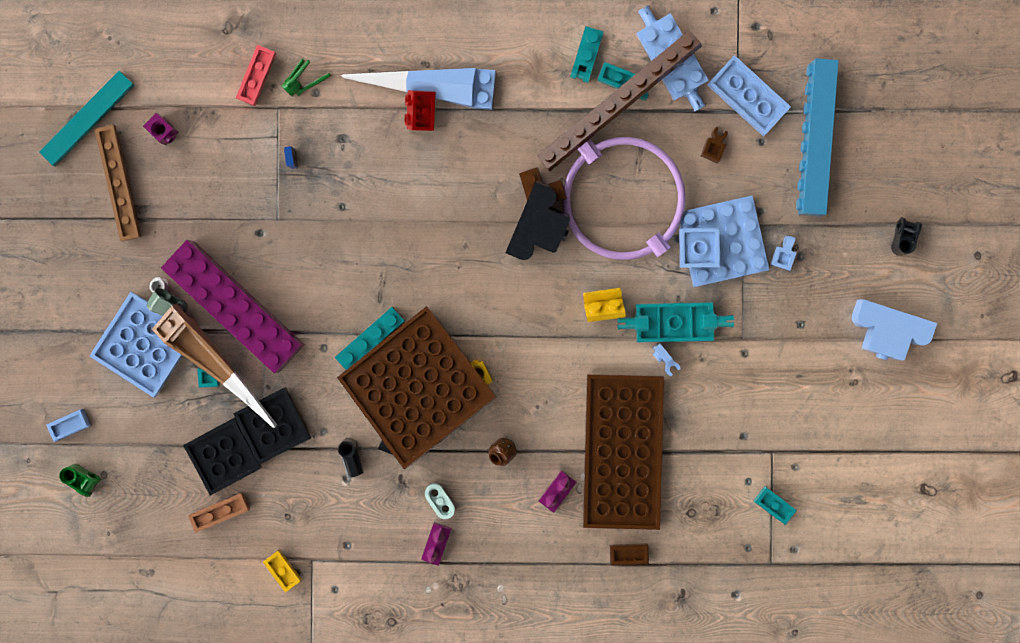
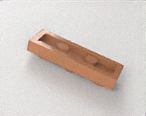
[188,492,250,533]

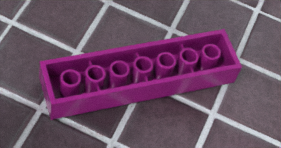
[161,240,305,373]

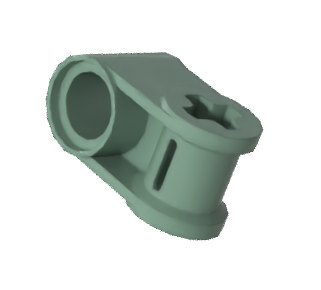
[146,288,188,317]

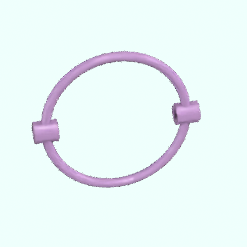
[563,137,686,260]

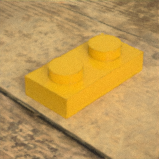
[263,549,302,593]

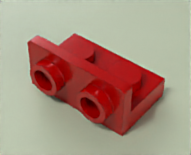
[404,90,436,131]

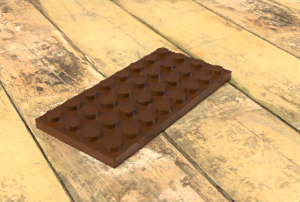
[583,374,664,530]

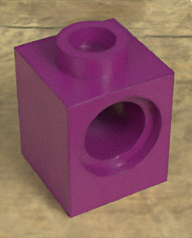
[143,113,179,146]

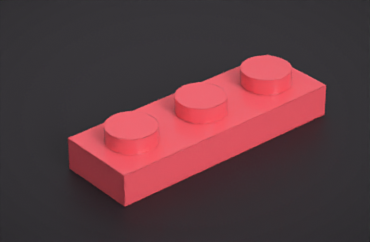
[236,45,277,106]

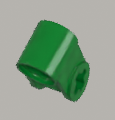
[59,464,101,497]

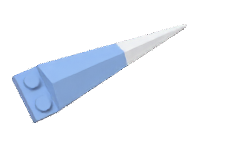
[341,68,496,110]

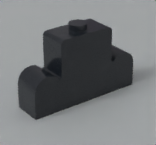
[505,180,570,260]

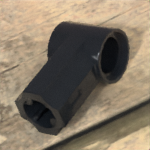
[338,438,364,478]

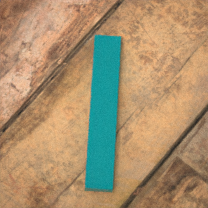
[39,71,135,166]

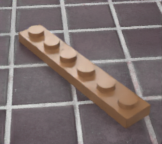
[94,125,142,242]

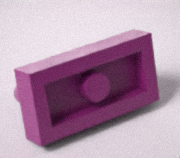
[538,470,577,513]
[421,522,452,566]

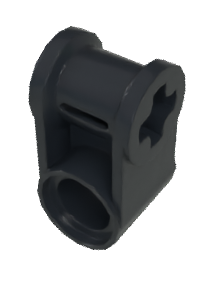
[891,217,922,256]

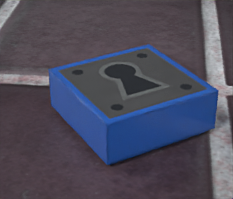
[284,146,298,169]

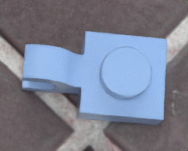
[770,236,797,271]
[652,343,681,376]

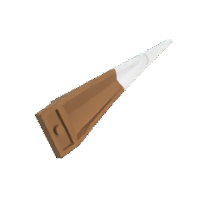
[152,304,277,428]

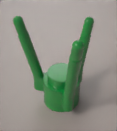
[281,59,331,97]

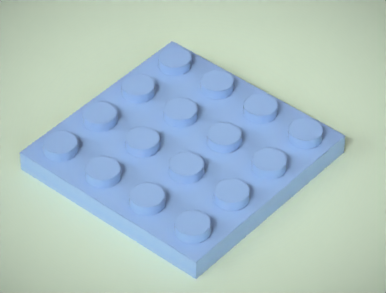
[679,195,769,287]
[90,292,183,398]

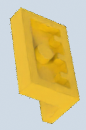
[583,288,626,322]

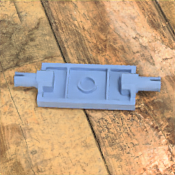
[636,5,709,112]

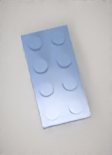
[707,55,791,136]

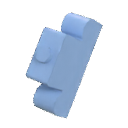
[852,299,937,361]

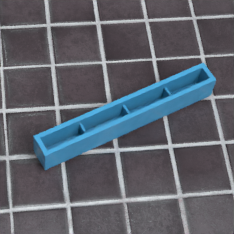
[796,58,839,217]

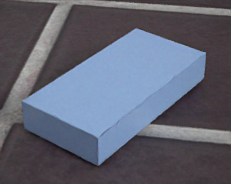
[46,409,91,442]

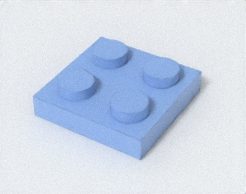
[679,228,720,268]

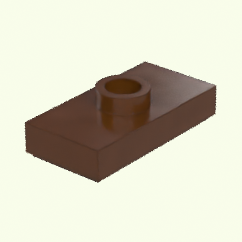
[609,543,649,565]

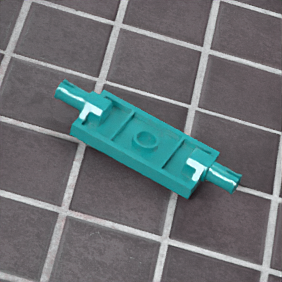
[617,302,734,342]

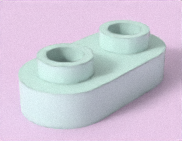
[425,483,455,519]

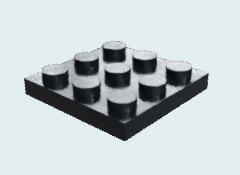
[233,387,311,464]
[183,418,262,496]

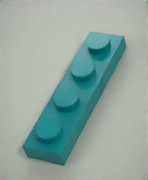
[335,307,405,370]

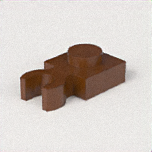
[700,127,728,164]

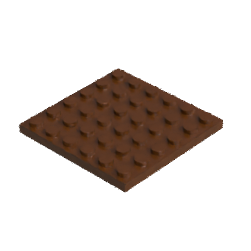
[337,306,497,469]

